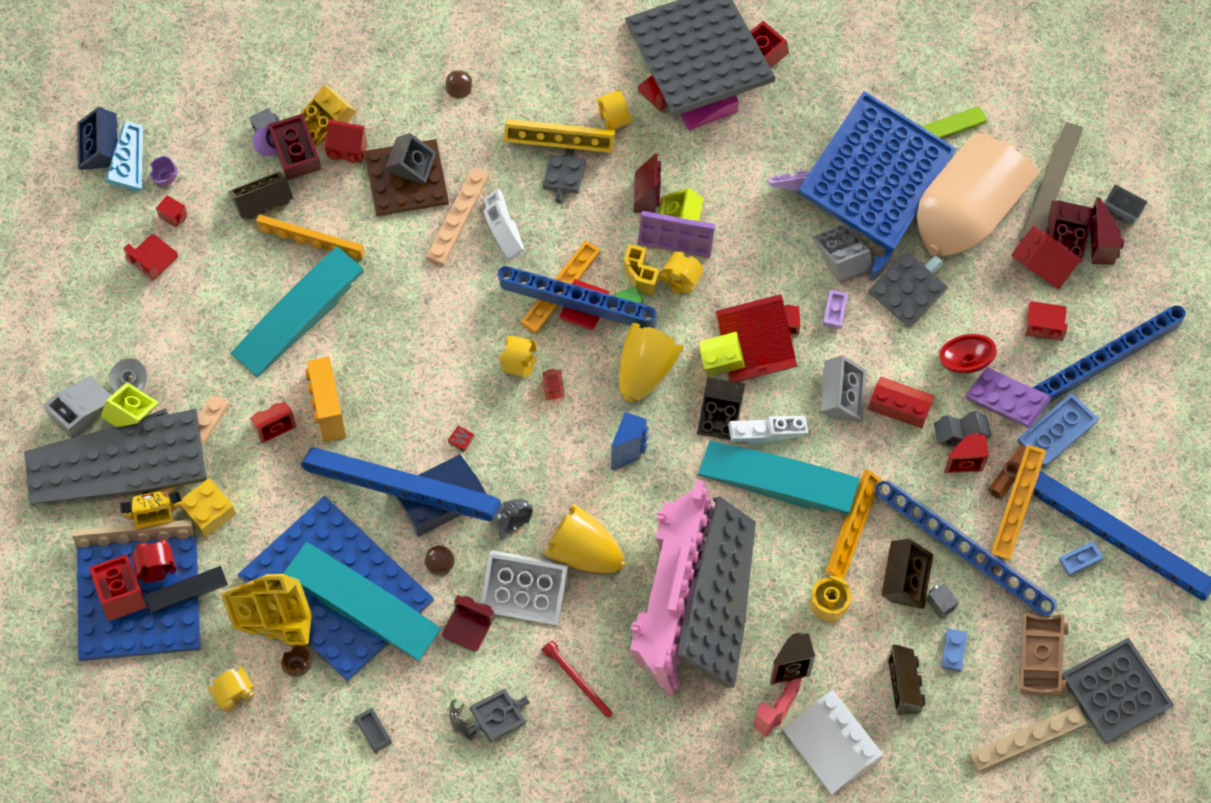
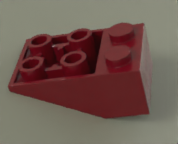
[633,153,661,213]
[1047,200,1094,263]

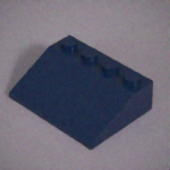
[395,454,487,537]

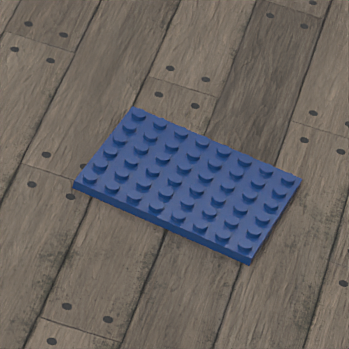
[797,91,957,253]
[237,496,434,682]

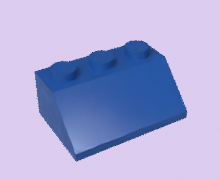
[611,412,649,470]

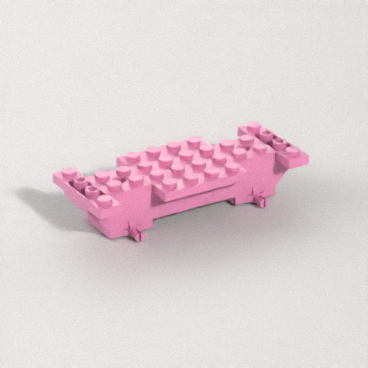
[630,480,714,696]

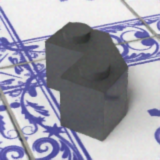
[934,411,992,447]

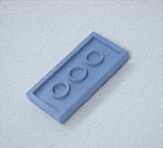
[1017,393,1099,468]

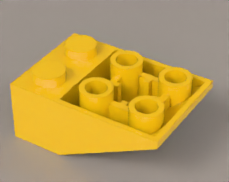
[300,85,357,148]

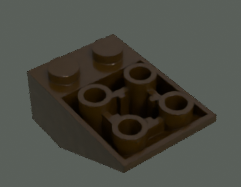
[697,377,745,440]

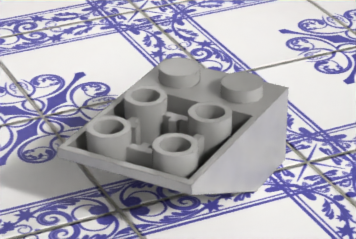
[812,224,872,282]
[43,376,112,438]

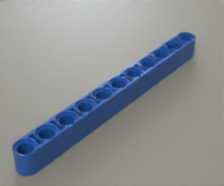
[1032,305,1186,403]
[301,447,501,522]
[1032,471,1211,601]
[875,481,1057,615]

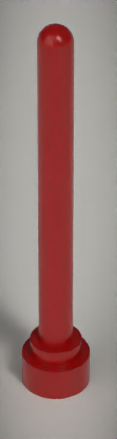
[541,640,612,718]

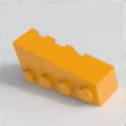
[305,356,346,442]

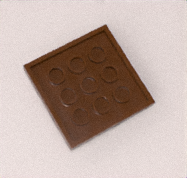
[365,139,449,216]

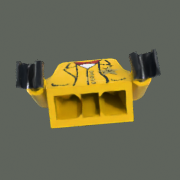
[120,491,182,529]

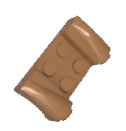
[1020,613,1069,696]

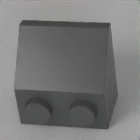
[385,133,437,184]

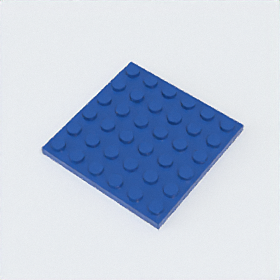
[77,536,201,661]

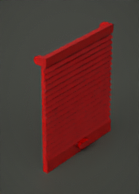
[716,294,798,382]

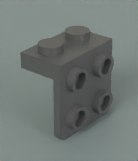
[1103,184,1148,224]

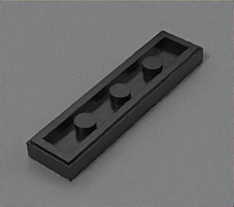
[145,566,228,615]

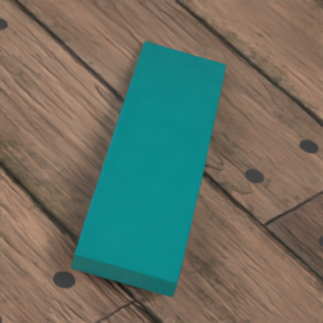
[231,246,364,377]
[698,441,860,515]
[283,542,441,661]

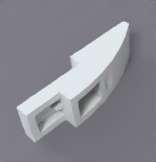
[483,189,524,260]
[728,416,809,445]

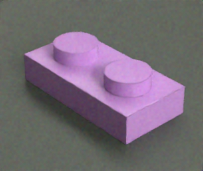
[822,290,848,329]

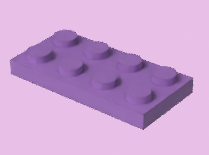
[637,211,716,258]
[965,367,1051,429]

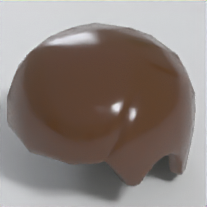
[445,70,472,98]
[424,545,455,576]
[281,645,312,677]

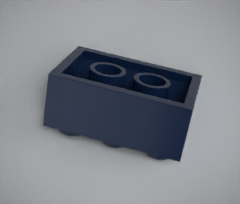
[77,107,118,170]

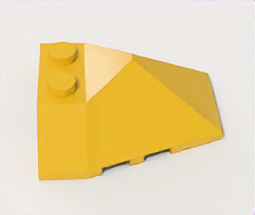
[221,574,312,645]

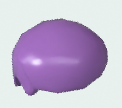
[149,156,178,186]

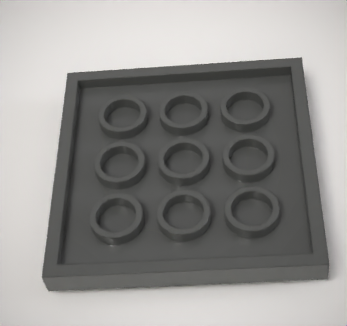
[1062,637,1174,744]

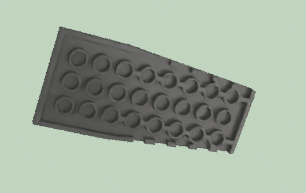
[24,409,207,506]
[677,496,756,688]

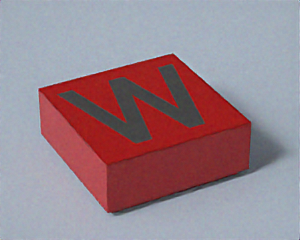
[448,425,475,452]

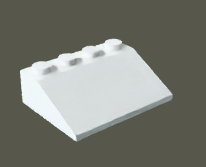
[481,550,569,625]
[782,690,883,795]

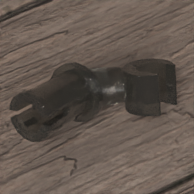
[449,699,478,741]

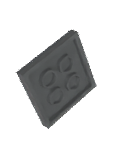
[868,251,948,328]

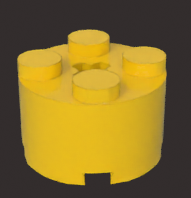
[596,89,632,130]
[659,252,704,295]
[499,335,537,378]
[810,576,852,622]
[207,666,255,712]

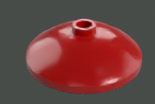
[939,334,997,374]

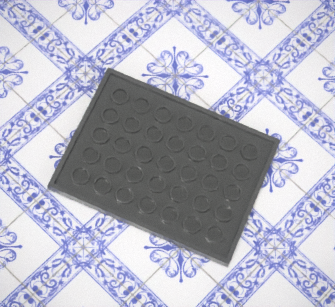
[625,0,775,116]

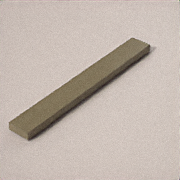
[1020,121,1084,241]

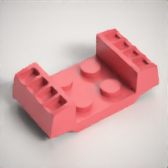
[754,678,802,737]

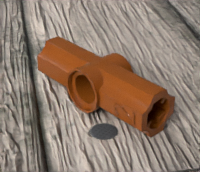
[988,445,1026,500]

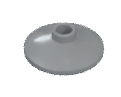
[109,358,147,392]

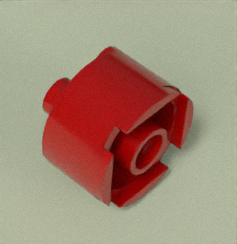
[132,540,177,583]

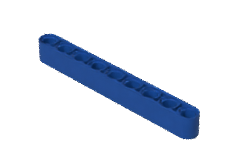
[497,266,657,329]

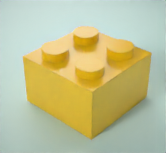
[179,478,236,537]

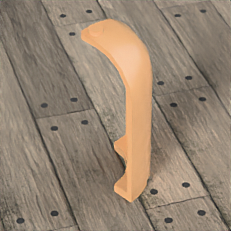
[917,134,1039,257]

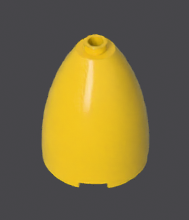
[619,323,684,404]
[543,503,626,574]

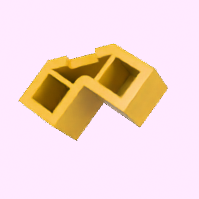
[623,244,660,296]

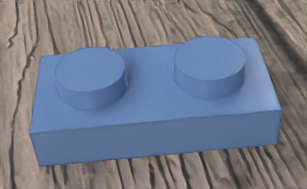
[1058,541,1104,576]
[941,629,967,672]

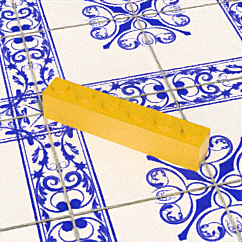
[504,119,616,153]

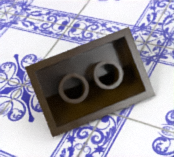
[228,171,294,219]
[881,538,934,609]
[769,632,815,685]
[888,644,926,715]

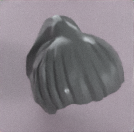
[497,499,533,540]

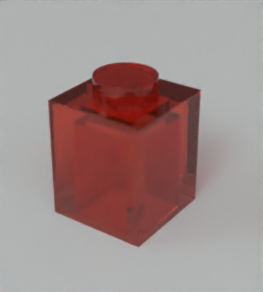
[542,369,565,400]

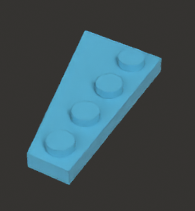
[105,121,143,192]

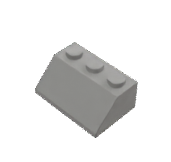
[820,355,866,422]

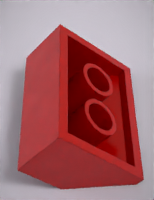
[868,377,935,429]

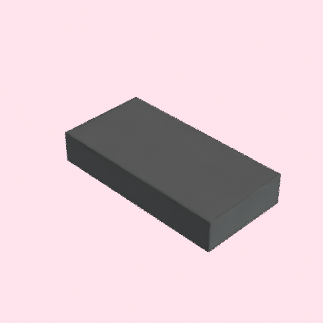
[354,708,392,753]

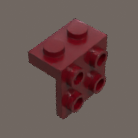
[442,594,494,652]

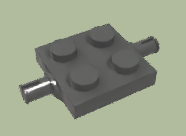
[543,148,586,203]
[466,689,529,743]

